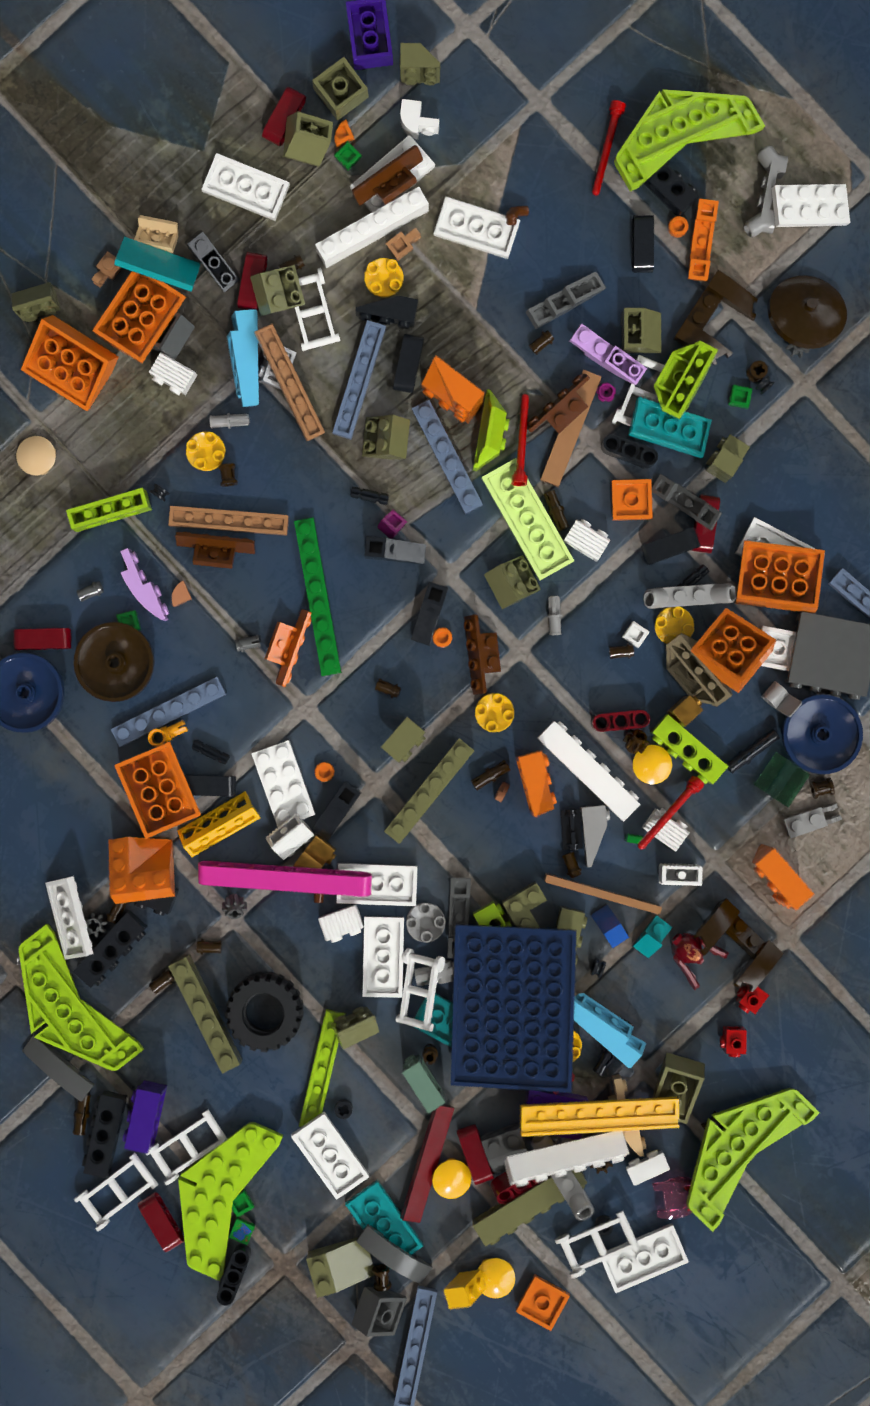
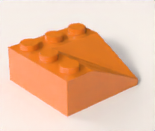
[422,356,484,424]
[691,608,776,693]
[515,751,557,817]
[108,837,175,904]
[752,844,815,910]

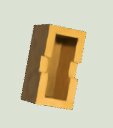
[667,695,703,726]

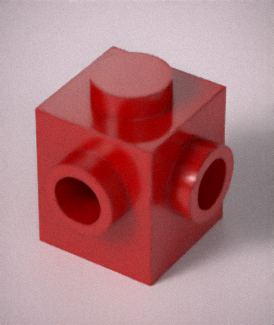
[736,984,769,1014]
[720,1026,747,1057]

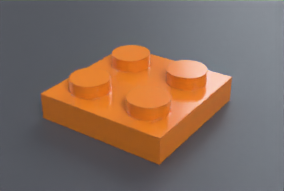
[611,479,653,521]
[516,1274,570,1331]

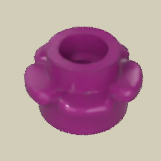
[596,383,616,402]

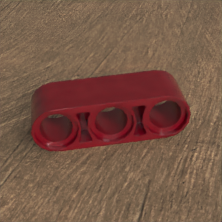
[262,87,307,147]
[238,252,268,311]
[691,494,720,554]
[13,628,71,650]
[591,710,650,732]
[457,1124,494,1185]
[491,1171,543,1204]
[138,1192,185,1253]

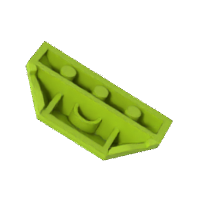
[654,341,718,420]
[473,389,510,471]

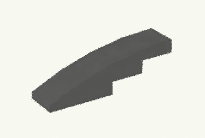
[526,272,606,329]
[22,1034,95,1102]

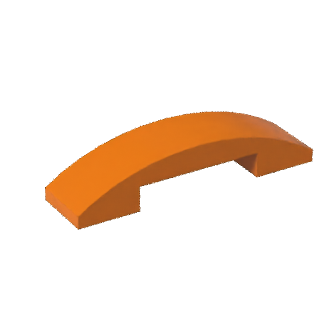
[688,199,719,282]

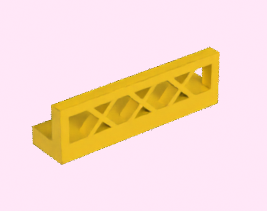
[177,791,260,857]

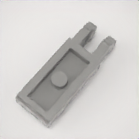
[782,803,842,839]

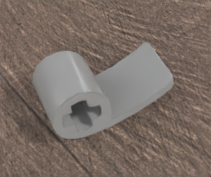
[761,681,802,717]

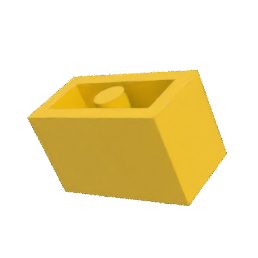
[444,1270,486,1309]

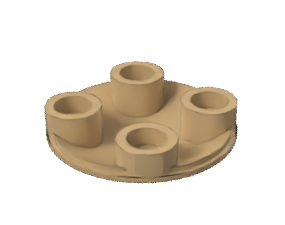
[16,436,56,475]

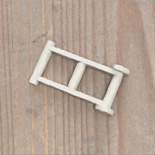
[295,268,340,351]
[612,355,665,426]
[396,948,445,1032]
[145,1109,227,1186]
[74,1153,159,1232]
[555,1211,640,1278]

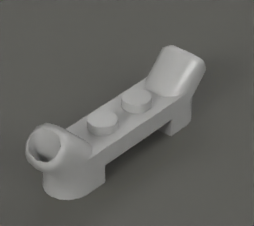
[744,145,788,238]
[643,583,737,609]
[531,1135,594,1220]

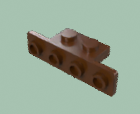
[352,145,423,205]
[527,374,590,434]
[175,532,255,569]
[464,614,501,695]

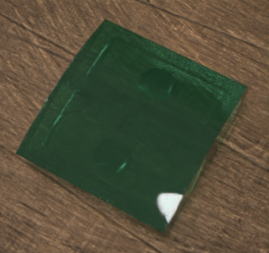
[754,752,810,808]

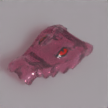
[652,1177,693,1219]

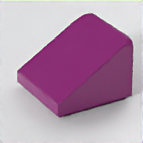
[377,509,407,539]

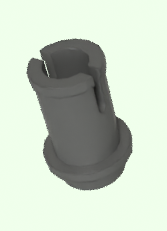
[77,581,104,602]
[235,634,261,653]

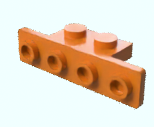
[264,610,311,687]

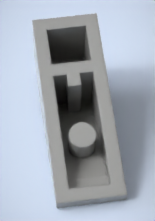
[580,805,610,867]

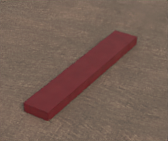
[400,1104,455,1223]

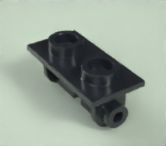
[560,809,583,850]

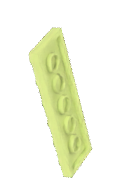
[481,458,574,581]

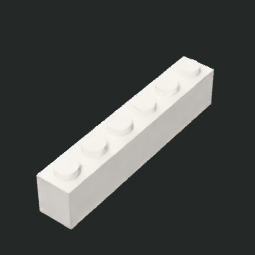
[315,187,429,268]
[537,721,640,821]
[504,1131,629,1187]

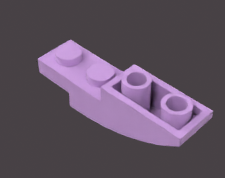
[569,324,647,385]
[120,548,169,621]

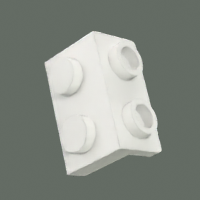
[626,1150,670,1186]

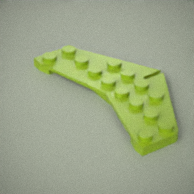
[614,89,765,192]
[19,924,144,1071]
[686,1088,820,1232]
[178,1122,283,1281]

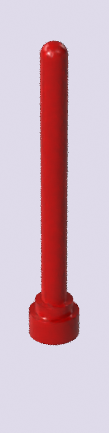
[592,100,626,196]
[511,394,529,486]
[638,776,704,850]

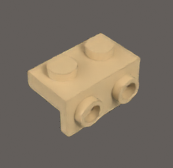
[134,215,179,254]

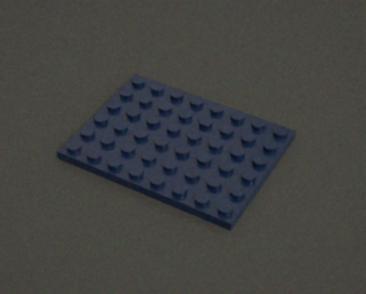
[451,924,577,1093]

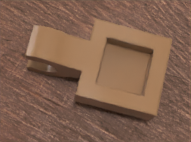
[386,228,421,261]
[91,251,122,288]

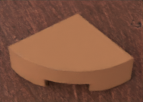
[172,581,192,607]
[494,782,510,802]

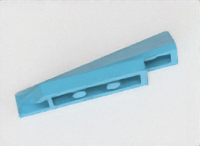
[227,309,259,407]
[574,993,646,1068]

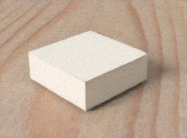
[622,621,649,648]

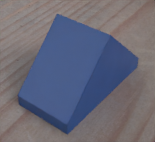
[591,904,629,948]

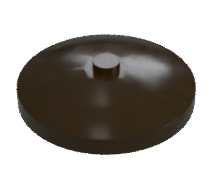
[767,275,847,349]
[74,622,155,702]

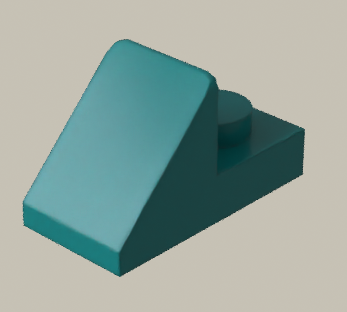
[632,915,672,958]

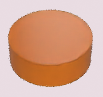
[668,216,688,238]
[433,627,452,648]
[315,762,335,782]

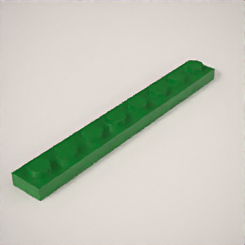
[294,518,341,677]

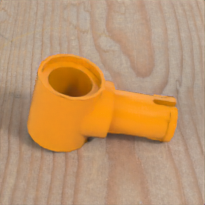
[148,720,188,747]

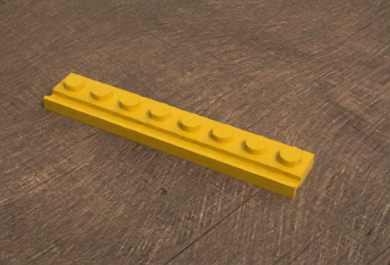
[520,1097,679,1136]

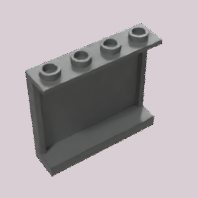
[784,611,870,700]

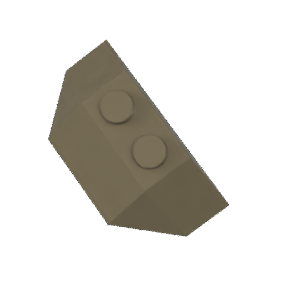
[666,633,733,707]

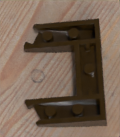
[673,270,758,366]
[694,898,784,992]

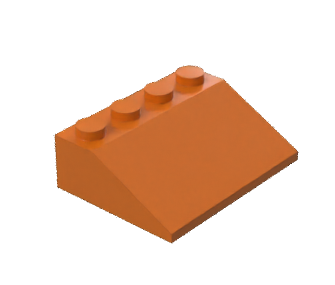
[92,271,186,363]
[21,315,119,411]
[735,540,825,614]
[114,742,201,839]

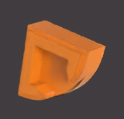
[334,120,354,148]

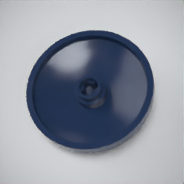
[0,653,65,733]
[782,695,863,774]

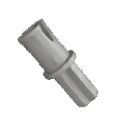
[210,413,250,429]
[547,596,563,635]

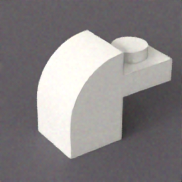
[400,99,439,140]

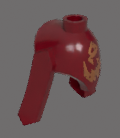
[671,933,729,990]

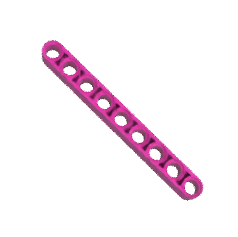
[198,861,372,897]

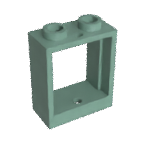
[402,1054,445,1114]

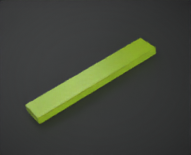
[299,1009,345,1127]

